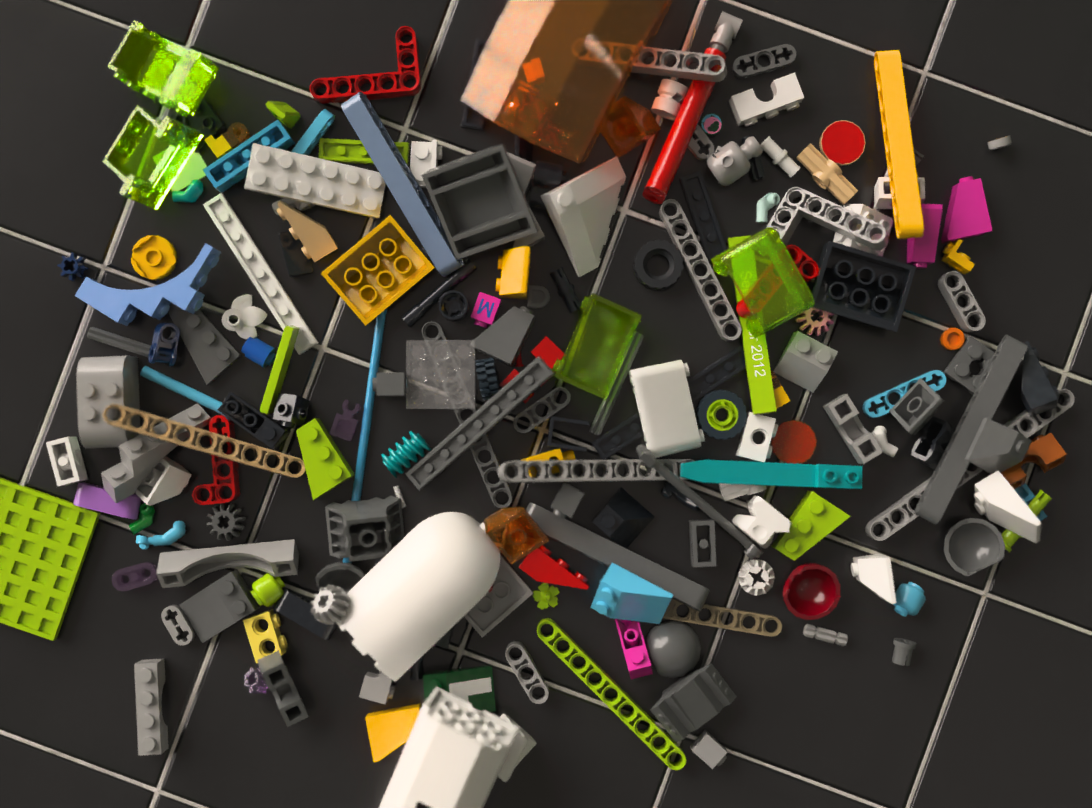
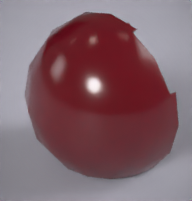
[783,563,841,620]

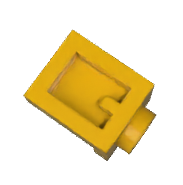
[941,239,975,275]

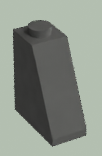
[470,306,536,367]

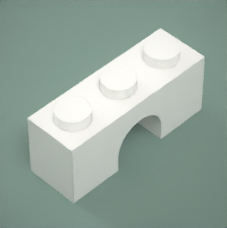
[729,72,804,127]

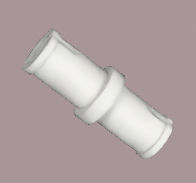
[760,136,801,178]

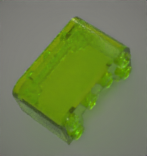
[107,20,220,118]

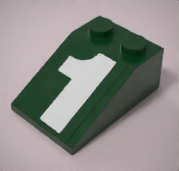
[423,665,496,712]

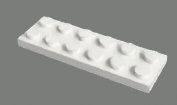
[244,143,386,219]

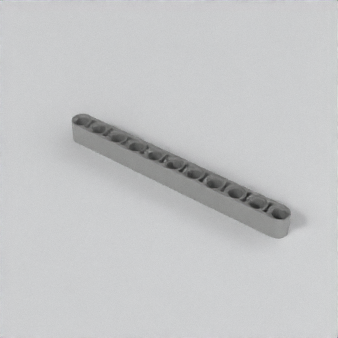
[865,389,1075,541]

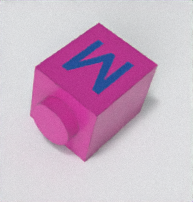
[471,292,502,328]

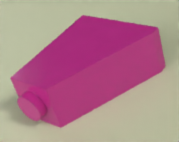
[941,176,993,243]
[906,204,942,269]

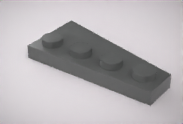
[168,302,242,385]

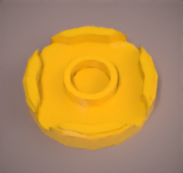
[131,235,177,280]

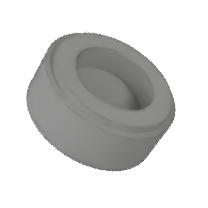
[987,136,1012,150]

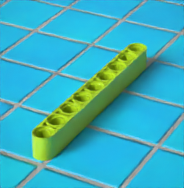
[537,618,686,770]

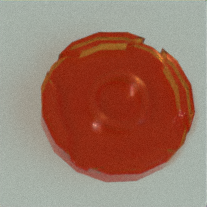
[771,420,817,464]

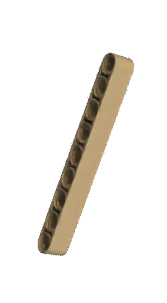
[103,404,305,478]

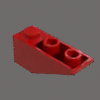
[519,544,589,590]

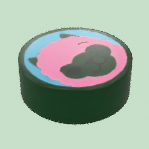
[700,113,723,137]

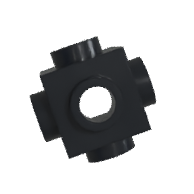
[273,393,310,429]

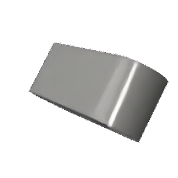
[938,271,986,332]
[505,641,549,704]

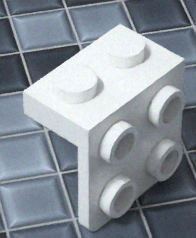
[833,204,893,257]

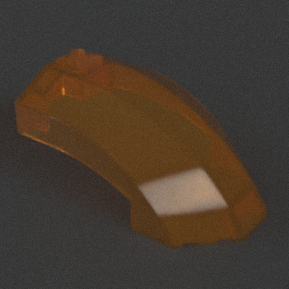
[460,0,673,164]

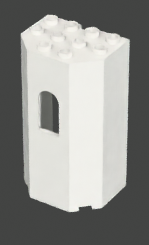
[379,687,519,808]

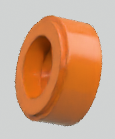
[940,328,965,351]

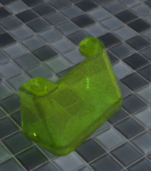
[711,227,814,339]
[552,293,642,400]

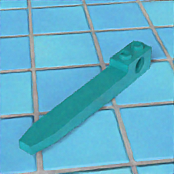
[680,460,862,489]

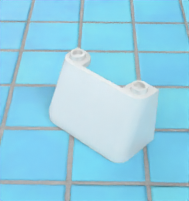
[628,360,705,458]

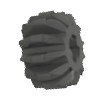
[206,503,246,541]

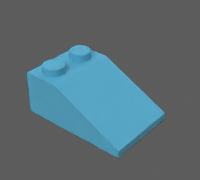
[590,563,673,624]

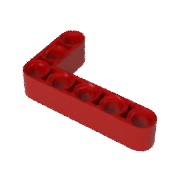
[310,26,421,104]

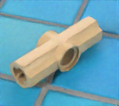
[796,143,858,205]

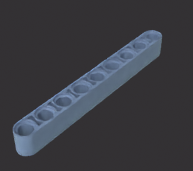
[341,92,464,277]

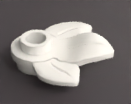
[222,294,267,339]

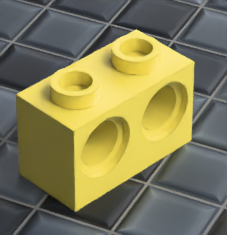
[243,609,288,663]

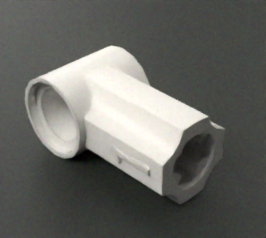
[719,484,767,501]

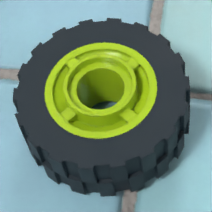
[696,390,747,440]

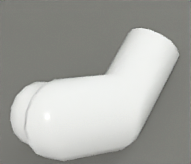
[872,426,898,457]

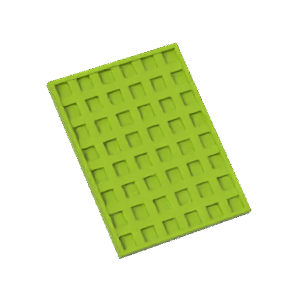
[0,478,101,641]

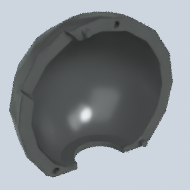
[944,518,1005,576]
[316,562,365,594]
[644,620,701,678]

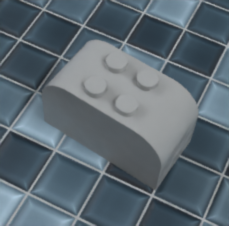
[76,356,140,448]

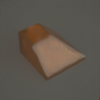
[594,96,661,158]

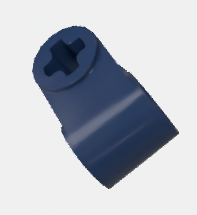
[149,323,180,367]

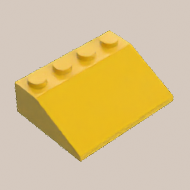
[321,215,435,326]

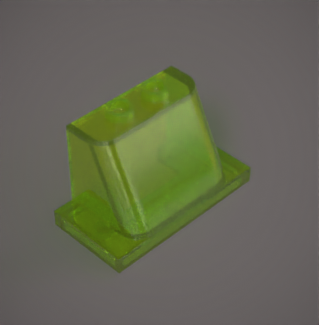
[102,105,204,210]

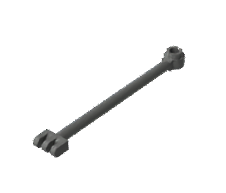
[636,445,764,560]

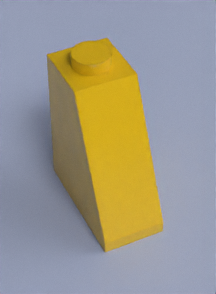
[365,703,422,762]

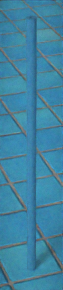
[343,308,387,564]

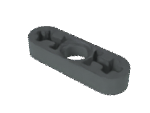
[732,44,796,79]

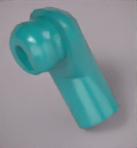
[172,179,203,203]

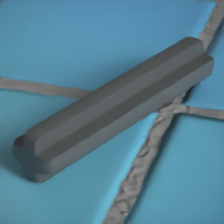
[87,327,151,357]

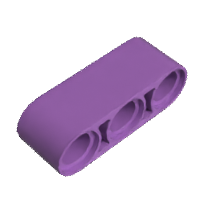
[73,482,142,519]

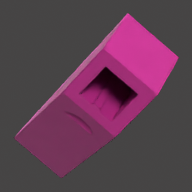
[615,619,653,679]

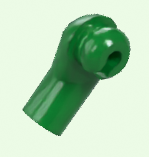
[129,503,155,535]

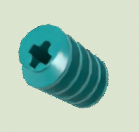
[381,431,432,478]

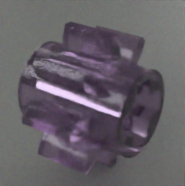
[244,666,268,694]

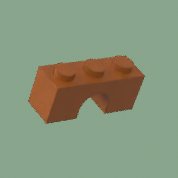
[1001,433,1067,489]

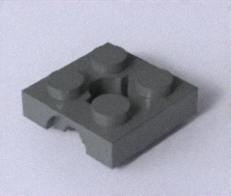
[943,336,994,395]

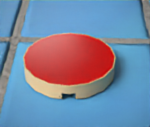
[819,120,865,166]

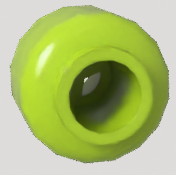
[250,573,285,607]

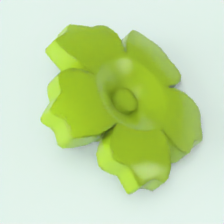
[532,582,560,610]

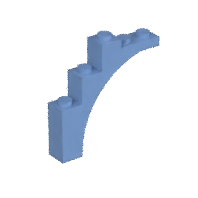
[75,243,221,326]

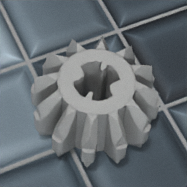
[310,584,350,625]

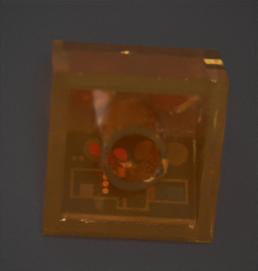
[484,507,549,565]

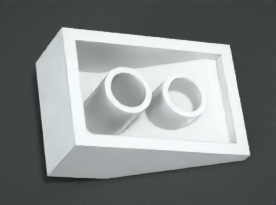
[974,471,1041,543]

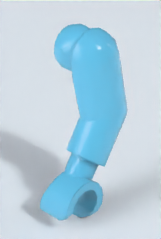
[136,521,186,550]

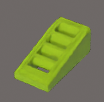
[265,101,301,129]

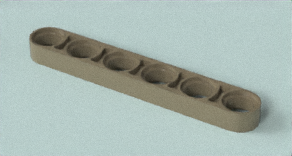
[663,599,782,637]

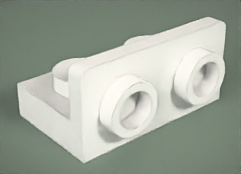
[410,140,442,188]

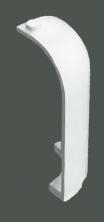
[336,512,500,682]

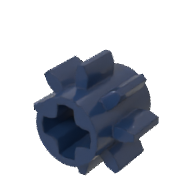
[57,252,89,281]

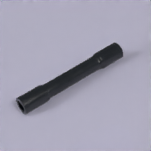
[401,259,477,327]

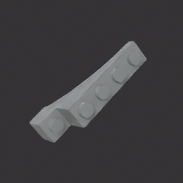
[101,403,211,503]

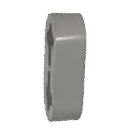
[688,124,714,161]
[161,605,195,646]

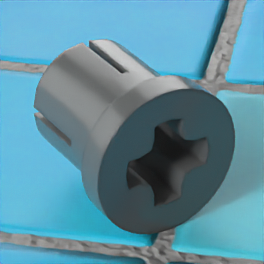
[892,638,917,666]

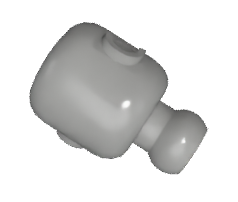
[707,136,763,186]

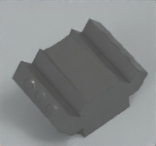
[325,496,405,561]
[650,663,737,743]

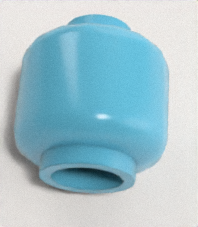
[893,582,926,617]

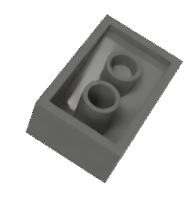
[179,569,260,643]

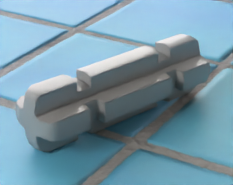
[803,624,848,646]

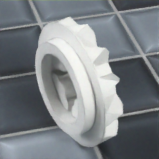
[739,559,775,596]

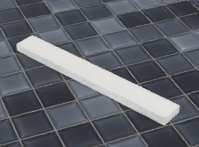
[203,193,319,355]

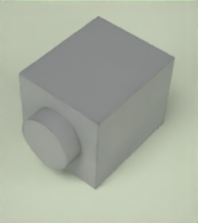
[690,730,728,769]

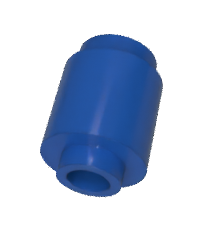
[241,337,276,368]

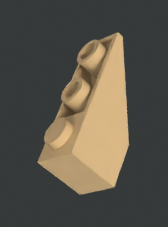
[276,200,338,262]

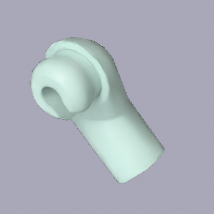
[756,192,780,223]

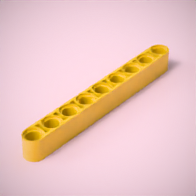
[874,50,924,239]

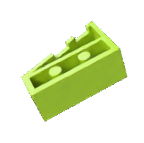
[296,418,355,500]
[771,490,851,561]

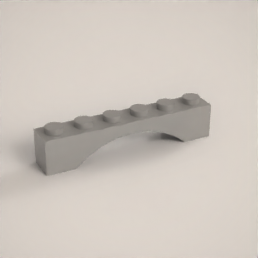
[157,539,299,588]

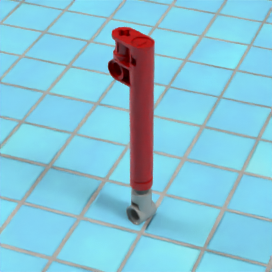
[642,11,743,204]

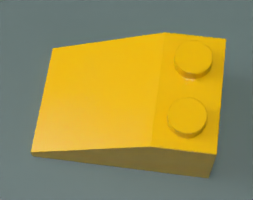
[496,246,531,300]

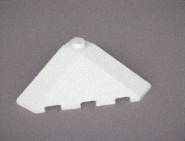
[541,156,626,277]

